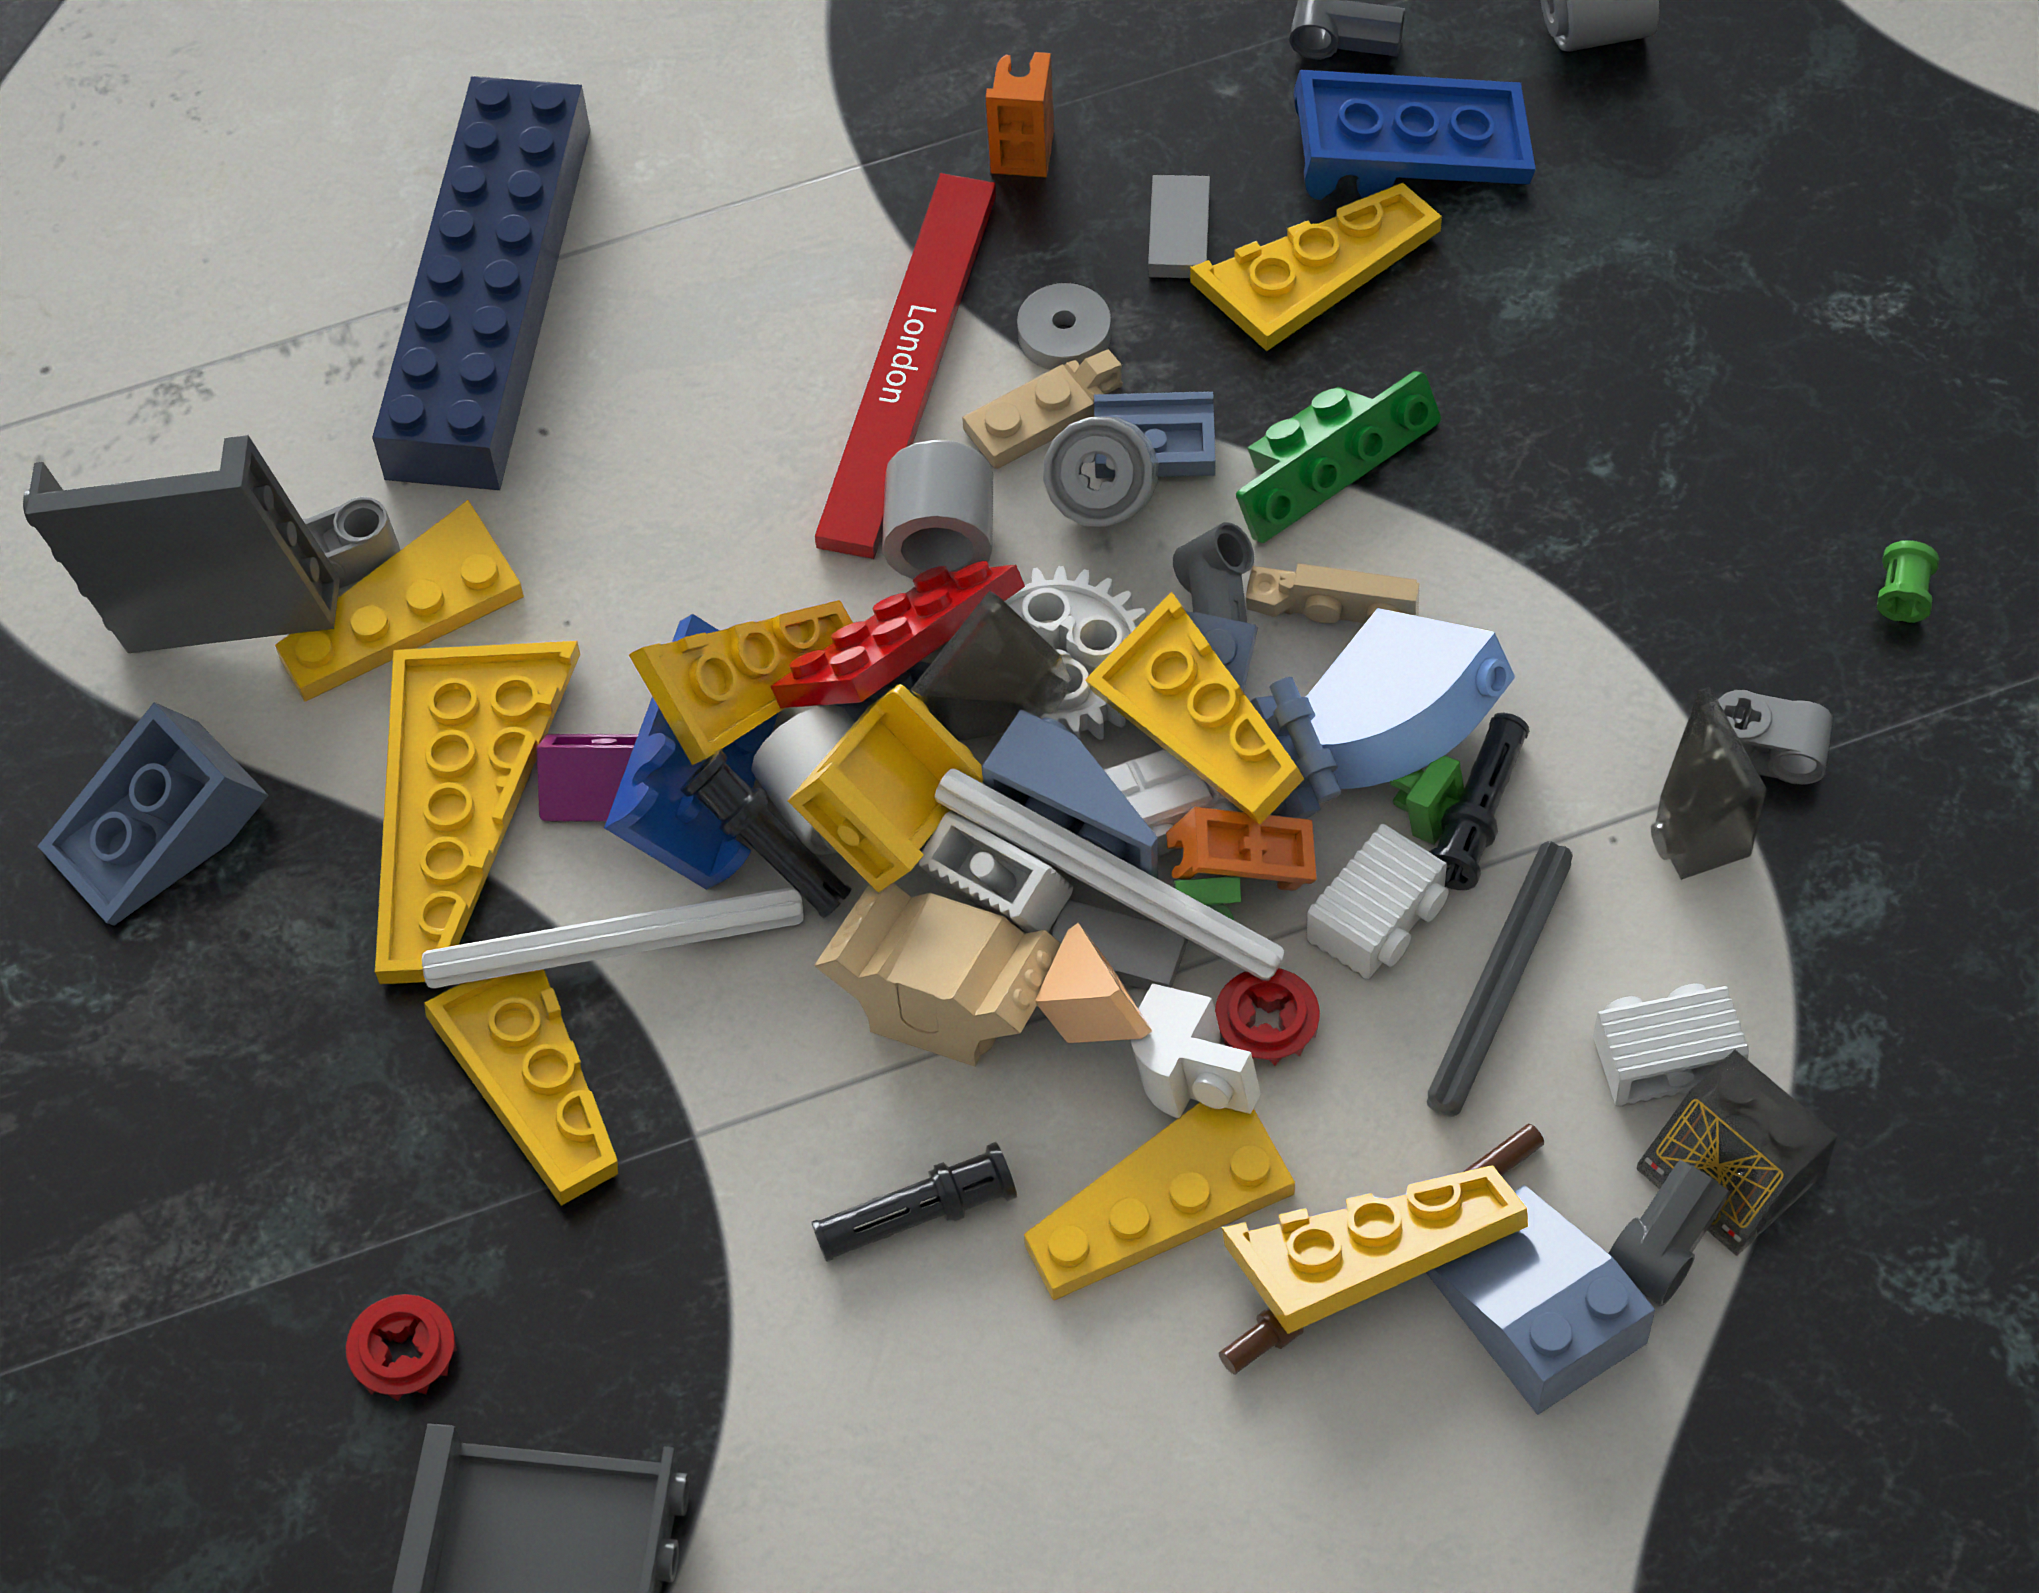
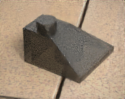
[911,590,1071,741]
[1651,687,1766,880]

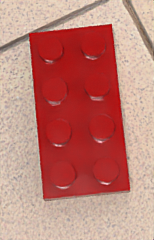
[770,561,1025,708]

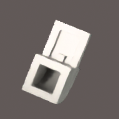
[1131,983,1261,1119]

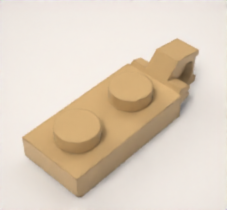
[962,349,1122,469]
[1246,563,1419,623]

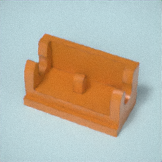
[986,52,1054,177]
[1166,807,1317,891]

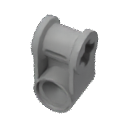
[303,497,400,588]
[1705,690,1833,784]

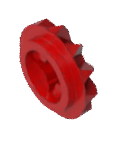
[1215,968,1320,1066]
[346,1294,457,1401]

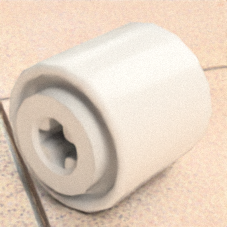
[751,704,854,855]

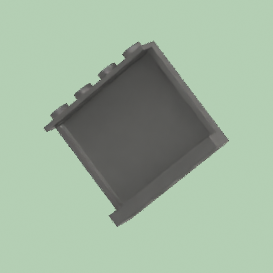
[23,435,340,653]
[392,1423,690,1593]

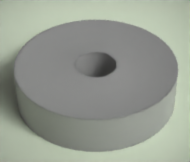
[1017,283,1111,370]

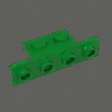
[1236,371,1441,543]

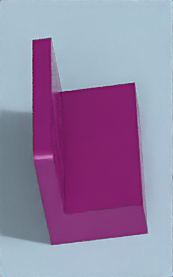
[537,734,638,821]

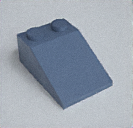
[38,702,268,925]
[982,710,1159,879]
[1426,1185,1655,1415]

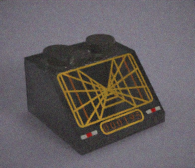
[1636,1050,1837,1256]

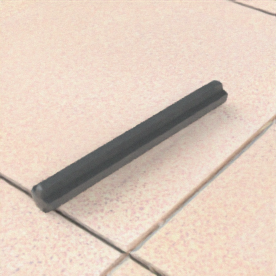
[1427,841,1573,1117]

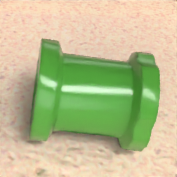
[1877,541,1939,623]

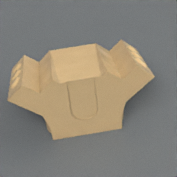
[814,883,1061,1067]

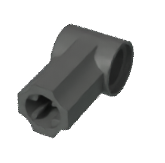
[1289,0,1405,59]
[1173,522,1254,623]
[1608,1159,1731,1306]

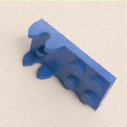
[1293,70,1536,200]
[604,614,779,890]

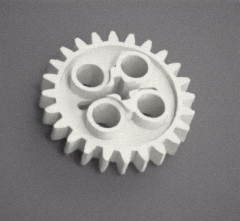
[955,566,1146,741]

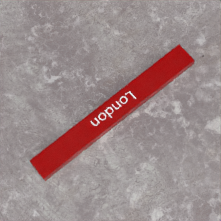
[815,173,996,559]

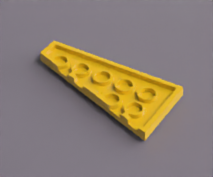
[375,641,580,984]

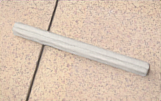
[934,769,1285,981]
[421,887,804,988]

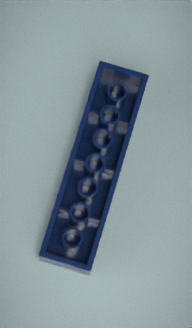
[372,76,591,490]

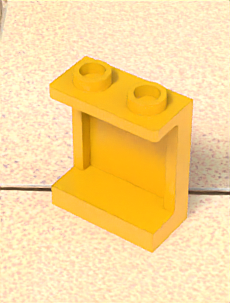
[787,684,983,892]

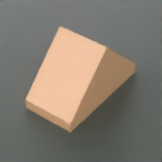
[1035,923,1152,1043]

